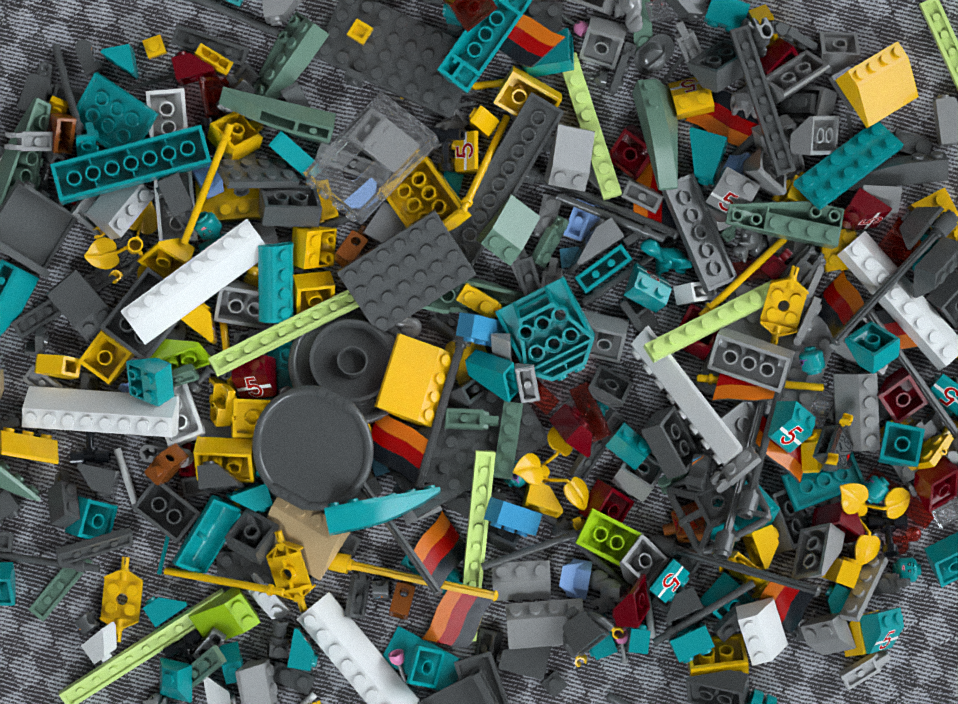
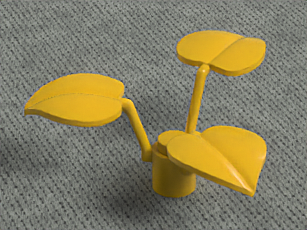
[84,201,164,279]
[513,426,589,510]
[839,483,910,566]

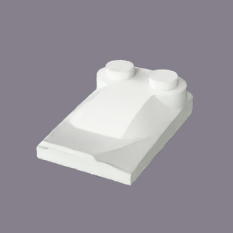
[165,383,206,447]

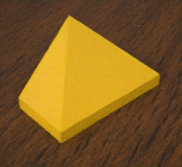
[194,43,234,76]

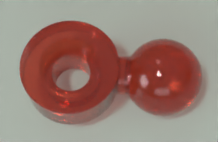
[893,526,921,555]

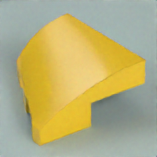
[209,377,236,427]

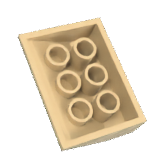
[267,497,350,581]

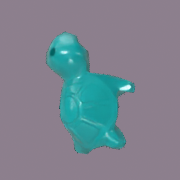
[640,238,693,276]

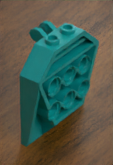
[495,276,595,381]

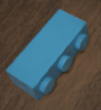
[456,313,505,348]
[484,497,543,537]

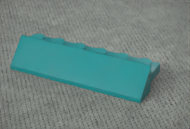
[437,0,533,94]

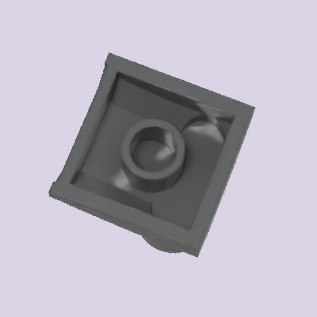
[588,365,633,407]

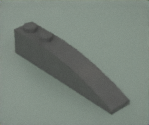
[848,151,949,190]

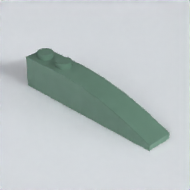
[632,79,678,191]
[0,97,51,206]
[422,277,524,314]

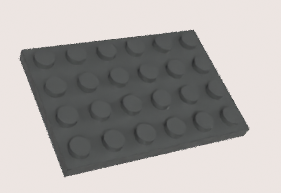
[337,209,477,333]

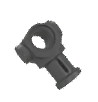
[267,619,289,658]

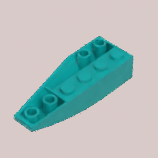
[0,259,39,337]
[324,485,441,536]

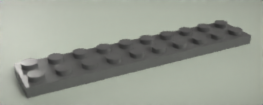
[449,92,564,267]

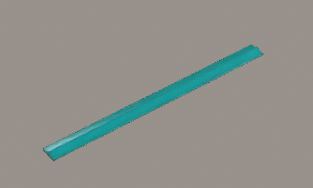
[157,535,170,575]

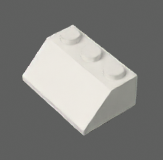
[736,597,788,666]

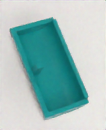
[258,241,294,323]
[172,495,241,574]

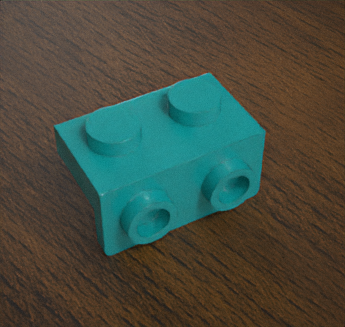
[76,122,99,157]

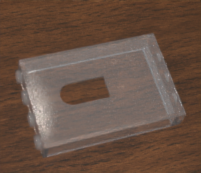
[303,91,439,225]

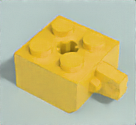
[207,111,264,160]

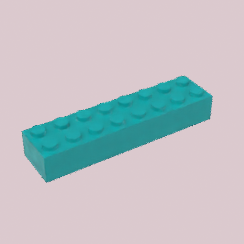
[50,125,211,205]

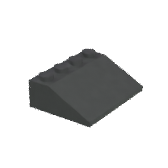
[99,267,181,359]

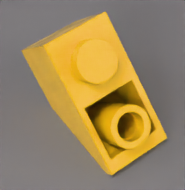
[469,105,500,139]
[34,354,81,380]

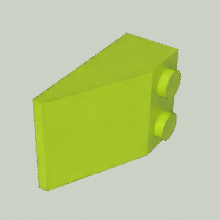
[150,339,211,370]
[575,508,642,567]
[188,587,261,640]

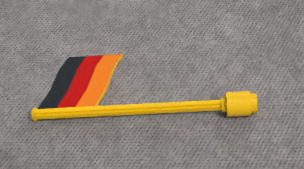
[328,552,499,649]

